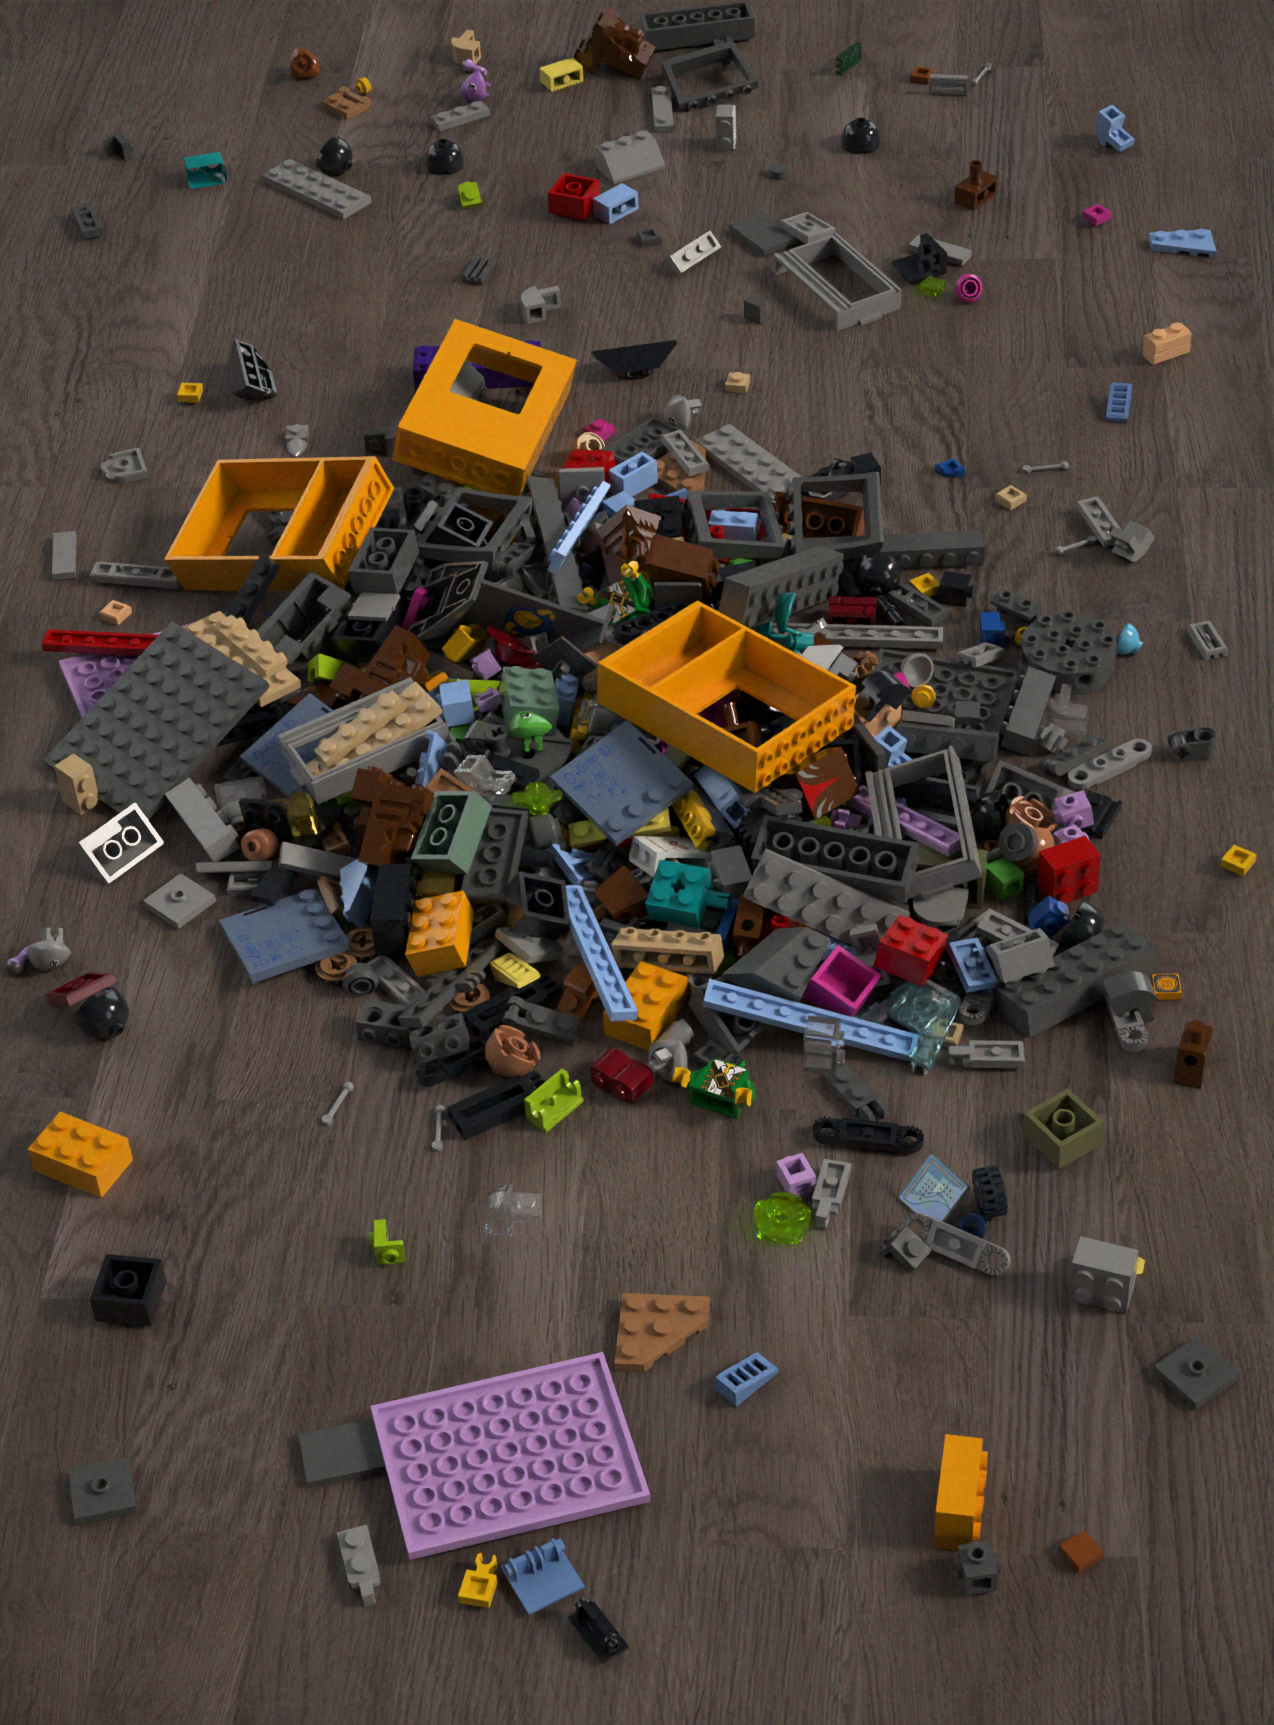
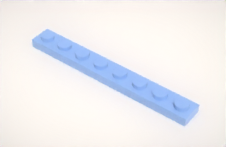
[547,481,611,574]
[566,885,638,1021]
[702,979,919,1062]

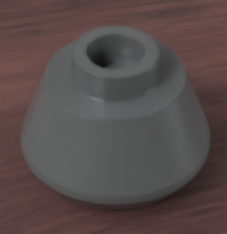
[343,963,379,997]

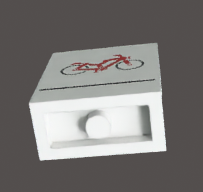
[629,836,711,877]

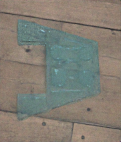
[854,979,961,1071]

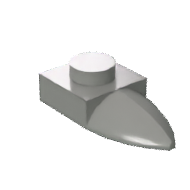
[285,424,309,458]

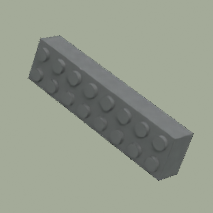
[718,545,844,629]

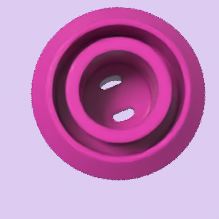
[955,274,982,303]

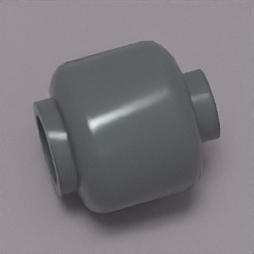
[525,813,562,849]

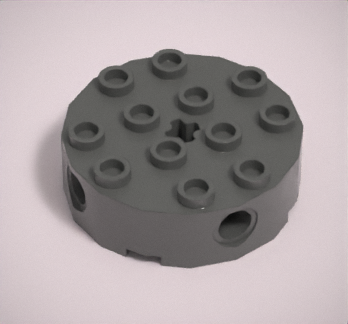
[1020,610,1118,696]

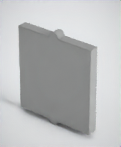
[348,592,400,621]

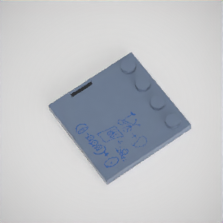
[240,693,337,813]
[550,720,693,846]
[219,888,351,984]

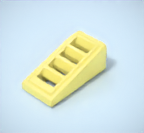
[490,953,540,989]

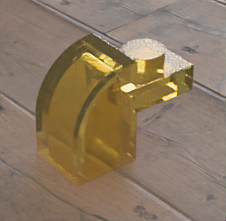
[266,791,319,836]

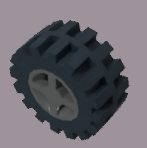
[972,1165,1008,1219]

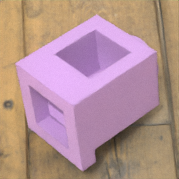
[470,647,503,680]
[776,1153,816,1203]

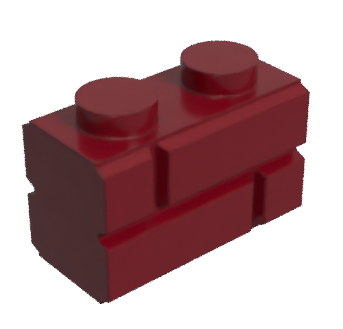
[828,596,876,625]

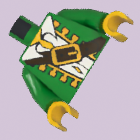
[577,561,652,627]
[671,1056,756,1120]

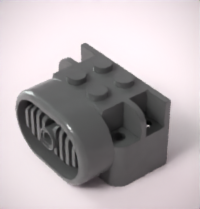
[257,571,352,679]

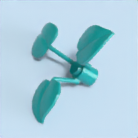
[757,593,814,654]

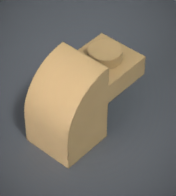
[451,30,481,65]

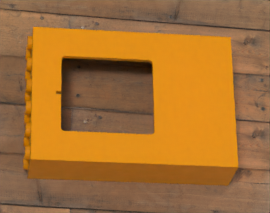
[392,319,577,496]
[164,456,394,591]
[597,600,856,793]

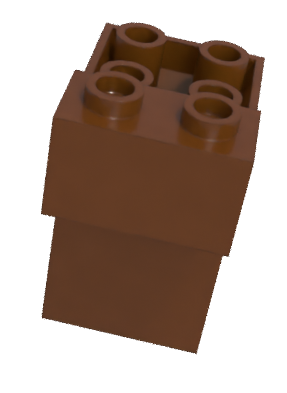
[574,6,656,79]
[581,505,661,585]
[330,625,431,706]
[350,766,435,872]

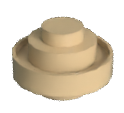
[574,432,605,450]

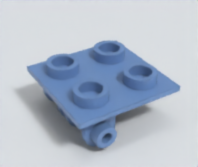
[500,1538,585,1615]

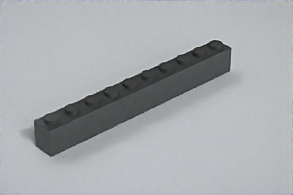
[522,475,590,614]
[753,530,984,571]

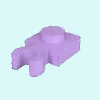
[474,687,503,713]

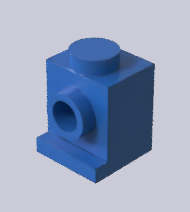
[980,612,1005,648]
[1028,896,1070,940]

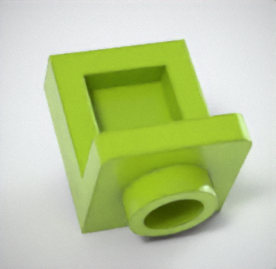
[457,182,482,210]
[369,1219,405,1265]

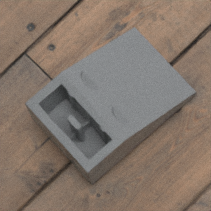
[985,928,1055,983]

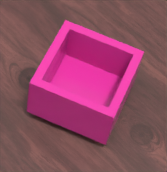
[802,945,882,1017]

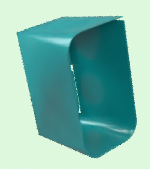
[184,152,227,189]

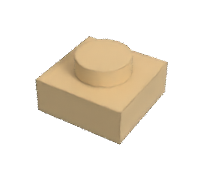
[725,372,750,393]

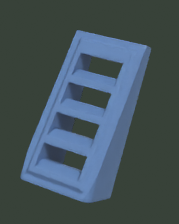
[1106,382,1132,423]
[715,1352,779,1407]

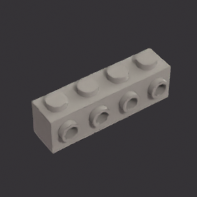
[165,777,240,862]

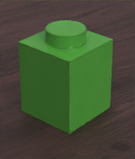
[986,857,1024,902]

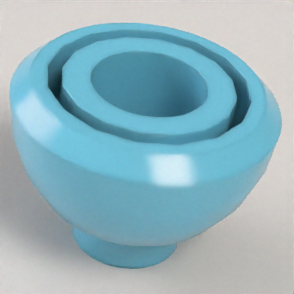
[1116,623,1143,655]

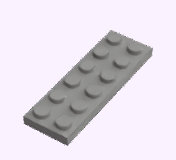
[262,159,372,219]
[695,424,801,500]
[743,849,910,946]

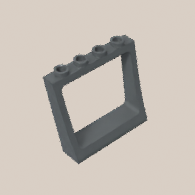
[662,40,758,111]
[786,472,884,560]
[416,487,532,569]
[681,491,787,559]

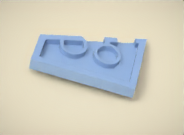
[1149,229,1217,258]

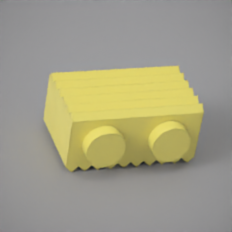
[539,57,584,92]

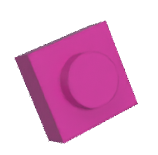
[1082,204,1111,226]
[584,418,615,441]

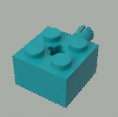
[645,860,732,928]

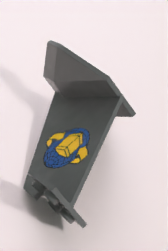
[408,561,614,652]

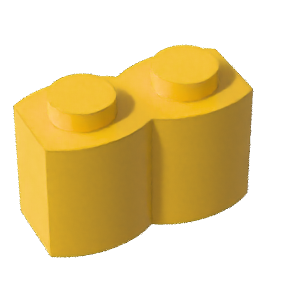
[442,624,490,662]

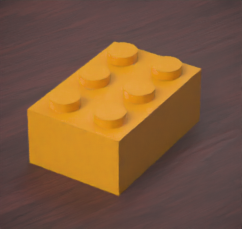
[405,891,475,977]
[603,961,689,1051]
[28,1112,133,1198]
[934,1434,988,1551]

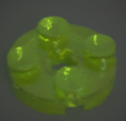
[754,1192,811,1245]

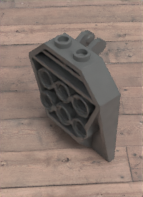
[441,732,573,817]

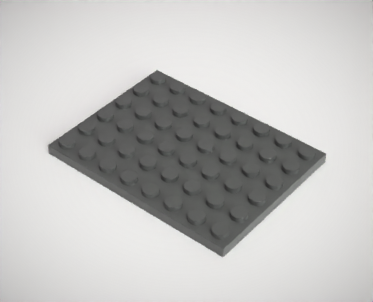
[43,621,270,821]
[860,648,1020,799]

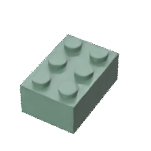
[499,666,560,735]
[411,791,492,874]

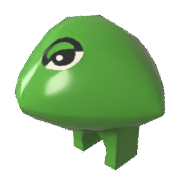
[509,711,552,752]

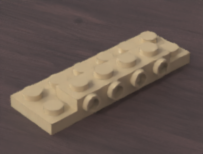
[184,611,301,707]
[306,681,443,802]

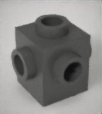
[953,1541,1001,1596]

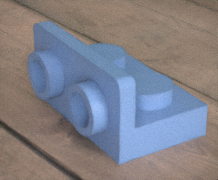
[946,937,998,996]

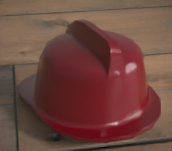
[486,626,536,667]

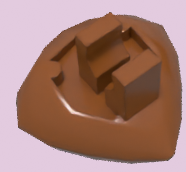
[290,47,320,79]

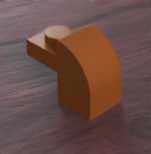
[556,964,601,1022]

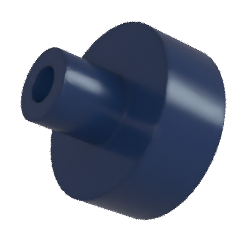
[957,1213,987,1238]

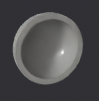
[901,653,934,687]
[220,800,246,831]

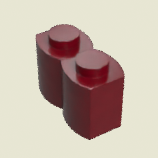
[590,1048,654,1103]

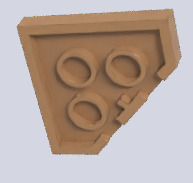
[656,440,706,493]
[614,1293,710,1372]

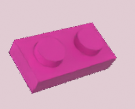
[402,587,430,631]

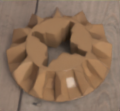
[851,651,878,680]
[345,927,376,961]
[315,952,357,985]
[448,983,490,1014]

